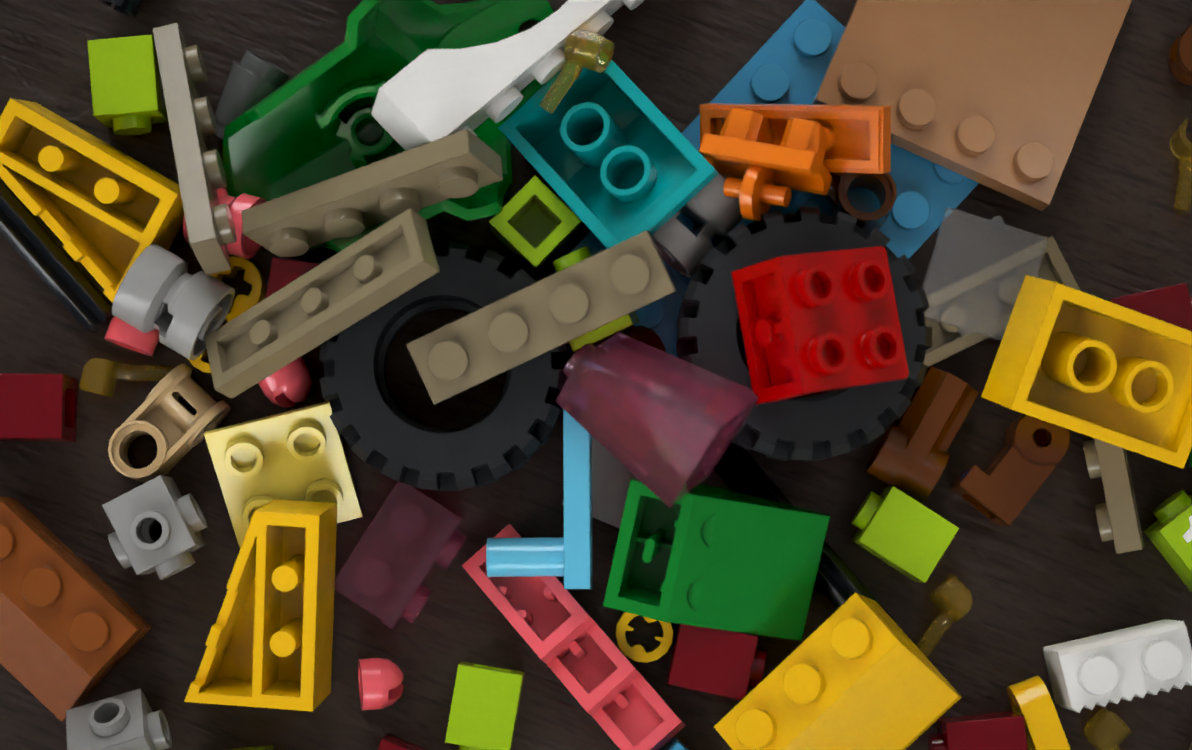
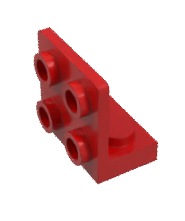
[731,246,909,405]

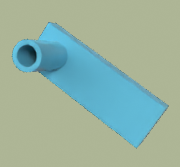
[486,392,593,590]

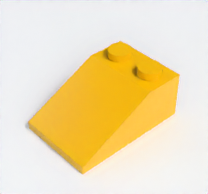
[981,275,1192,469]

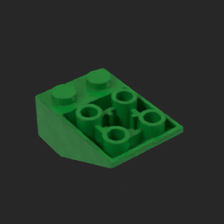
[603,470,831,641]

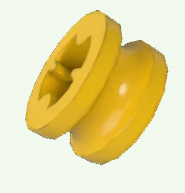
[615,612,673,663]

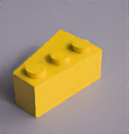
[0,98,184,303]
[184,499,338,712]

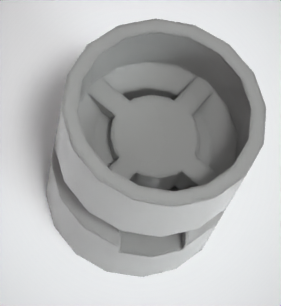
[651,174,743,278]
[112,243,235,361]

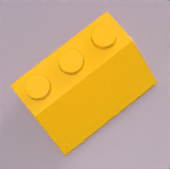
[714,592,962,750]

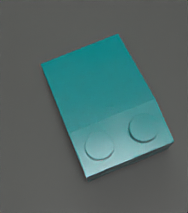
[498,40,719,249]

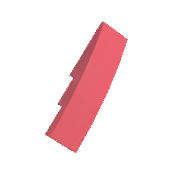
[461,523,686,750]

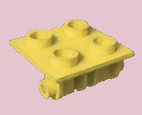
[204,401,363,548]

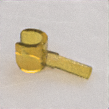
[539,29,614,114]
[1170,119,1192,211]
[79,358,172,398]
[917,574,973,659]
[1084,707,1132,750]

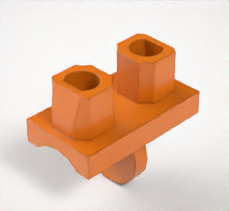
[699,108,833,222]

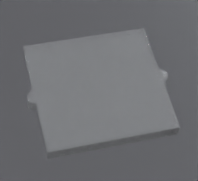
[922,207,1048,341]

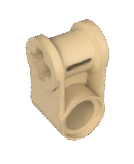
[108,363,231,482]

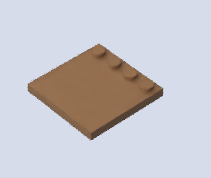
[812,0,1132,211]

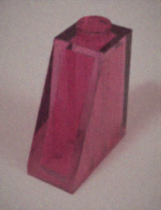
[556,332,759,508]

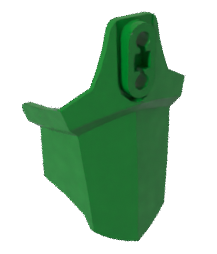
[223,0,573,253]

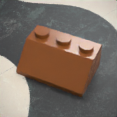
[0,496,152,722]

